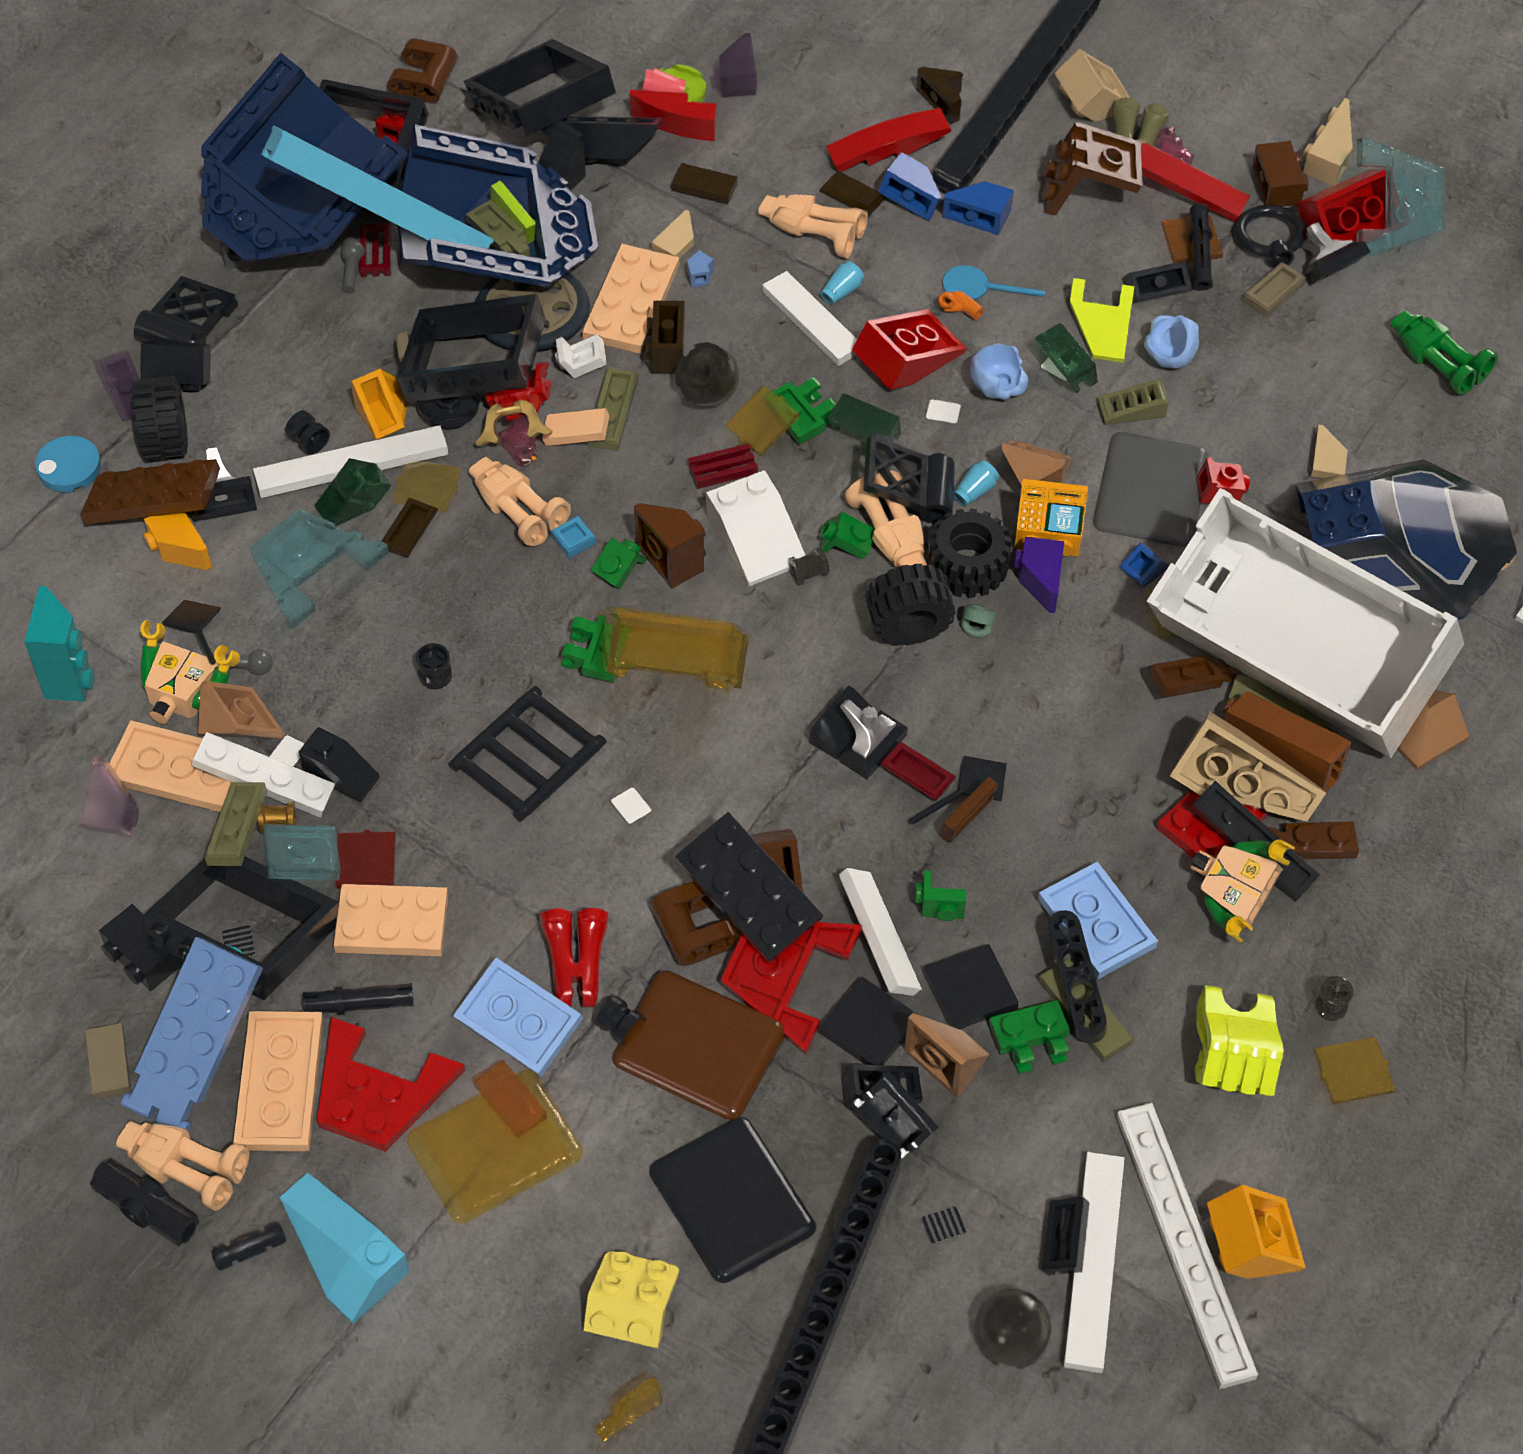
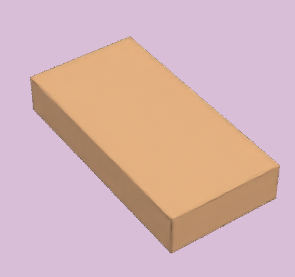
[542,408,610,446]

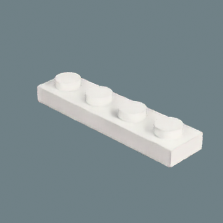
[192,732,335,818]

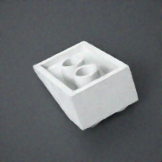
[706,470,807,586]

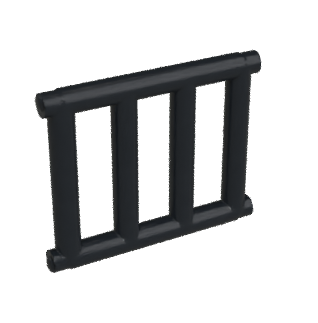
[448,686,607,822]

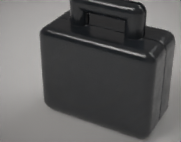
[649,1117,816,1283]

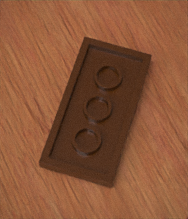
[80,459,221,524]

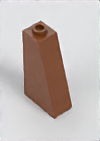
[1222,691,1351,793]

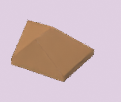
[1002,440,1073,486]
[198,681,285,739]
[1397,690,1470,771]
[905,1013,990,1098]

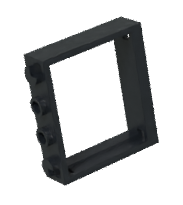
[464,39,616,137]
[319,79,429,214]
[397,294,546,403]
[143,856,339,1000]

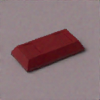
[880,741,956,801]

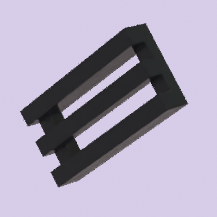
[1042,1197,1090,1275]

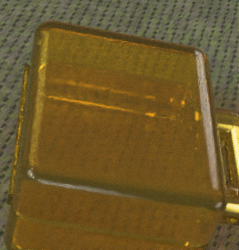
[407,1070,584,1223]

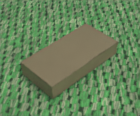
[1243,262,1306,318]
[85,1023,131,1099]

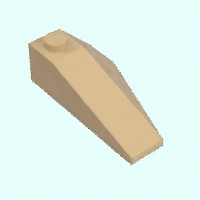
[1170,711,1326,822]

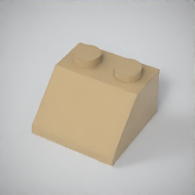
[1055,49,1130,122]

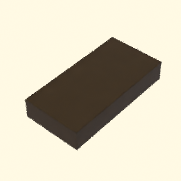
[672,163,738,204]

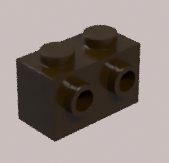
[646,300,685,373]

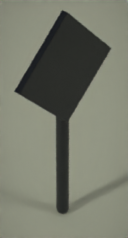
[162,600,221,665]
[909,756,1007,825]

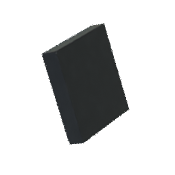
[923,944,1019,1029]
[819,977,919,1066]

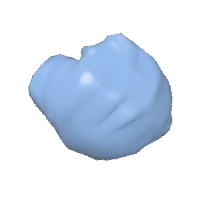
[1144,315,1199,369]
[969,343,1029,400]

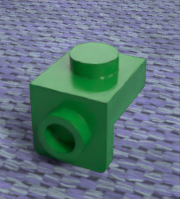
[820,511,874,559]
[591,537,647,589]
[915,870,966,921]

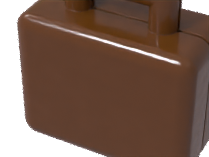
[612,970,785,1120]

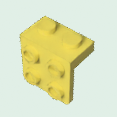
[583,1251,679,1348]

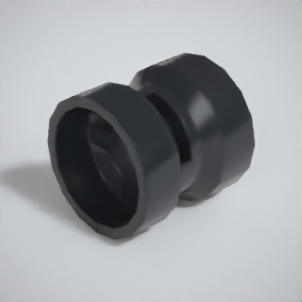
[285,410,330,454]
[416,643,452,690]
[595,995,646,1045]

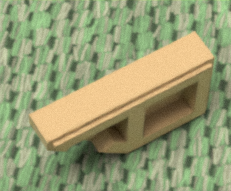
[651,210,694,259]
[1311,425,1348,478]

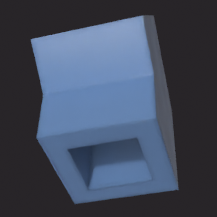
[687,250,714,287]

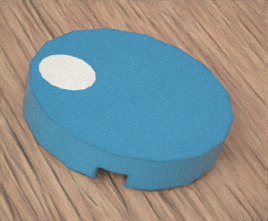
[35,435,101,493]

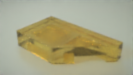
[595,1377,663,1442]

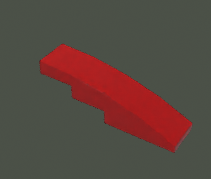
[826,108,952,172]

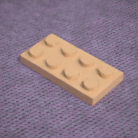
[582,244,679,354]
[104,720,231,812]
[233,1011,324,1151]

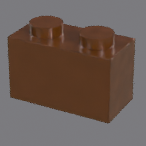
[1252,141,1308,207]

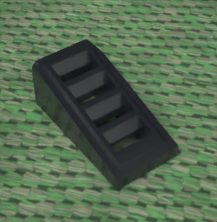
[841,1064,923,1108]

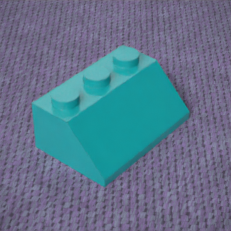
[24,585,95,702]

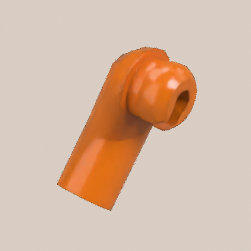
[938,291,985,320]

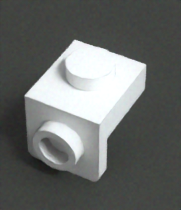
[555,334,607,379]

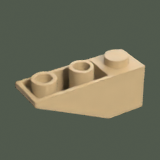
[1302,98,1353,186]

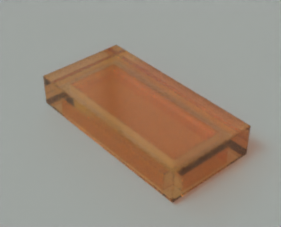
[474,1060,547,1139]

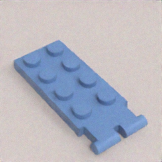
[121,937,263,1131]

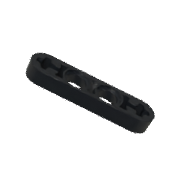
[1048,910,1107,1043]

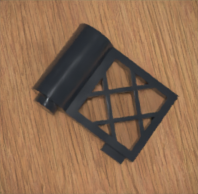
[134,276,238,344]
[863,432,955,524]

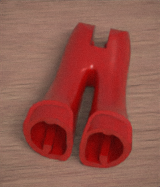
[540,908,609,1008]

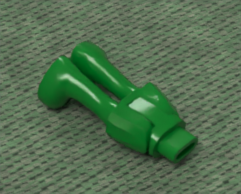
[1390,310,1498,395]

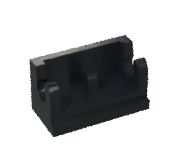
[850,1072,939,1159]

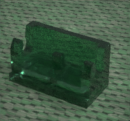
[1035,322,1098,393]
[828,393,901,440]

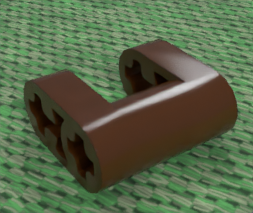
[387,39,458,103]
[651,881,740,966]

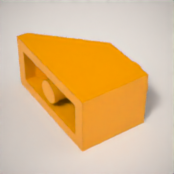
[143,512,212,570]

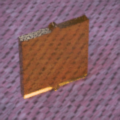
[1162,215,1223,263]

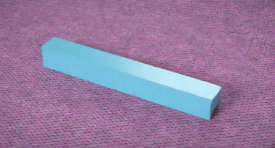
[261,125,494,249]

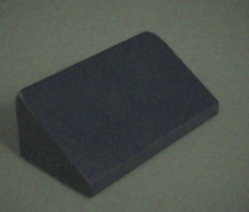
[1123,261,1193,304]
[810,685,872,760]

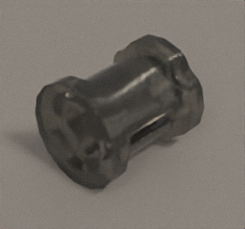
[788,547,830,586]
[1315,976,1354,1021]

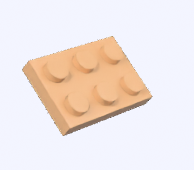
[334,884,448,956]

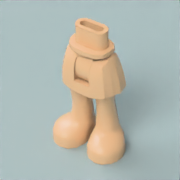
[758,194,868,259]
[469,457,571,546]
[844,470,927,567]
[116,1121,250,1211]

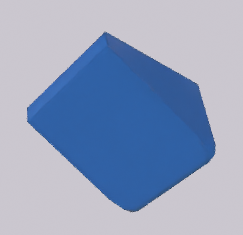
[1119,542,1169,587]

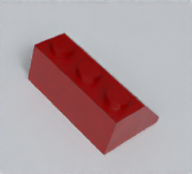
[1296,168,1406,243]

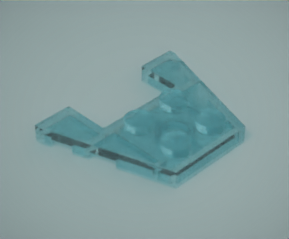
[1357,138,1445,257]
[250,509,389,628]

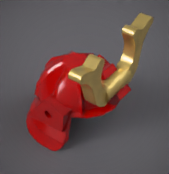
[475,362,553,447]

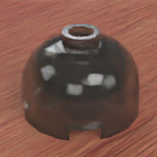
[675,342,740,407]
[974,1288,1051,1369]

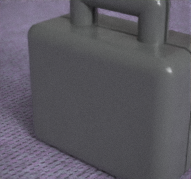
[1093,432,1209,547]

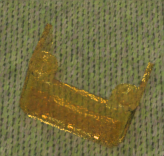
[602,606,749,689]

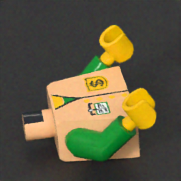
[140,620,240,724]
[1191,839,1295,943]

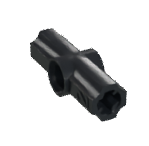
[89,1159,199,1247]

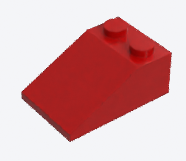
[852,309,967,390]

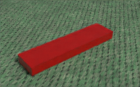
[1141,142,1250,222]

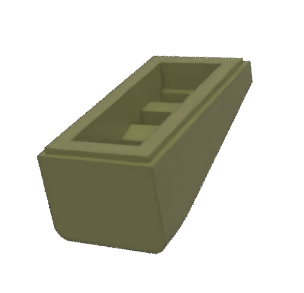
[1097,379,1168,425]

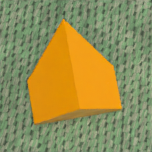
[351,368,408,440]

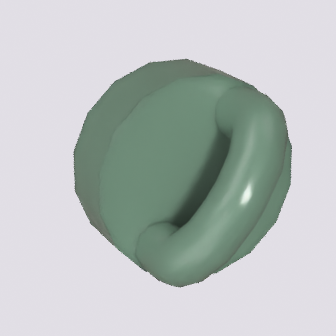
[961,604,997,638]

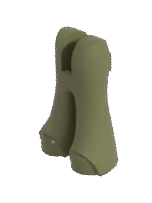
[1112,97,1170,176]

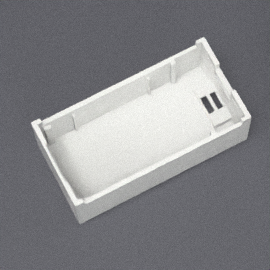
[1147,488,1464,758]

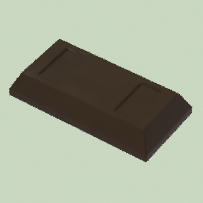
[820,170,886,217]
[379,497,438,558]

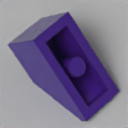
[1014,537,1064,613]

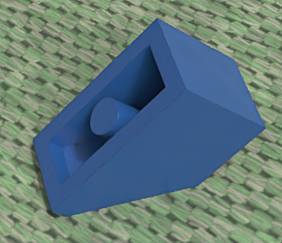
[878,152,941,221]
[943,181,1014,235]

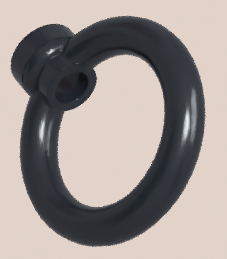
[1234,205,1307,268]

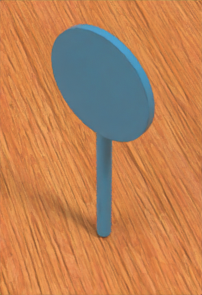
[943,265,1046,300]

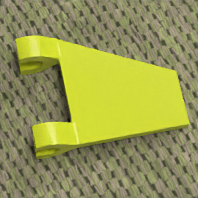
[1070,278,1134,362]

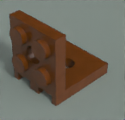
[1042,121,1142,215]

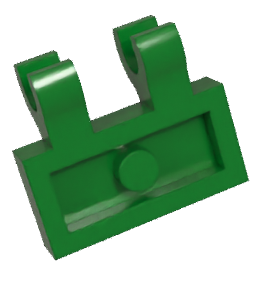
[764,377,839,445]
[562,615,632,683]
[989,1000,1070,1074]

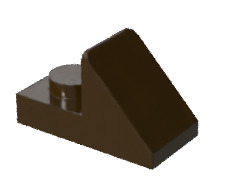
[916,67,963,125]

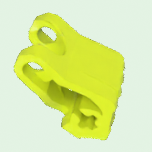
[1195,985,1283,1096]

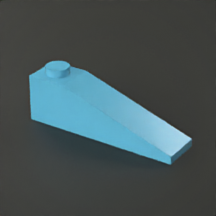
[279,1173,410,1324]

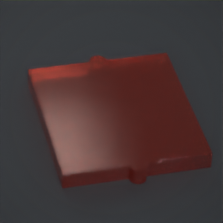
[335,829,396,889]

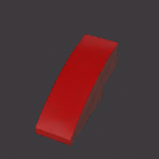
[629,89,717,142]

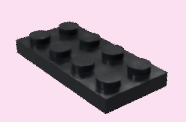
[675,811,823,964]

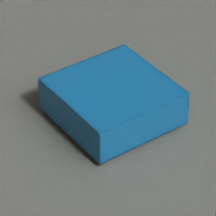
[551,516,596,558]

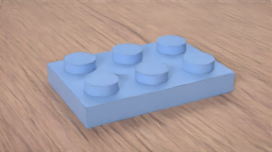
[1038,862,1158,979]
[453,958,584,1077]

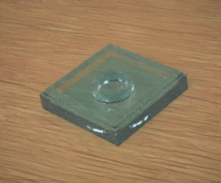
[263,824,341,880]

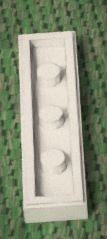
[762,271,857,366]
[839,868,922,996]

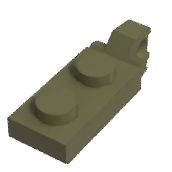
[466,200,530,257]

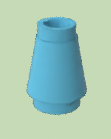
[820,261,864,305]
[954,460,999,507]

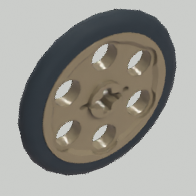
[475,273,590,351]

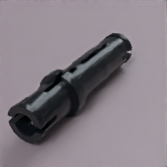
[1188,204,1213,291]
[303,983,414,1016]

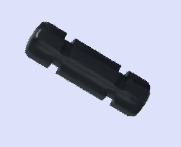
[211,1223,286,1270]

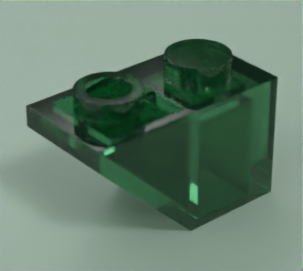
[314,458,392,528]

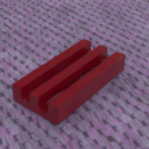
[360,224,392,277]
[688,443,758,489]

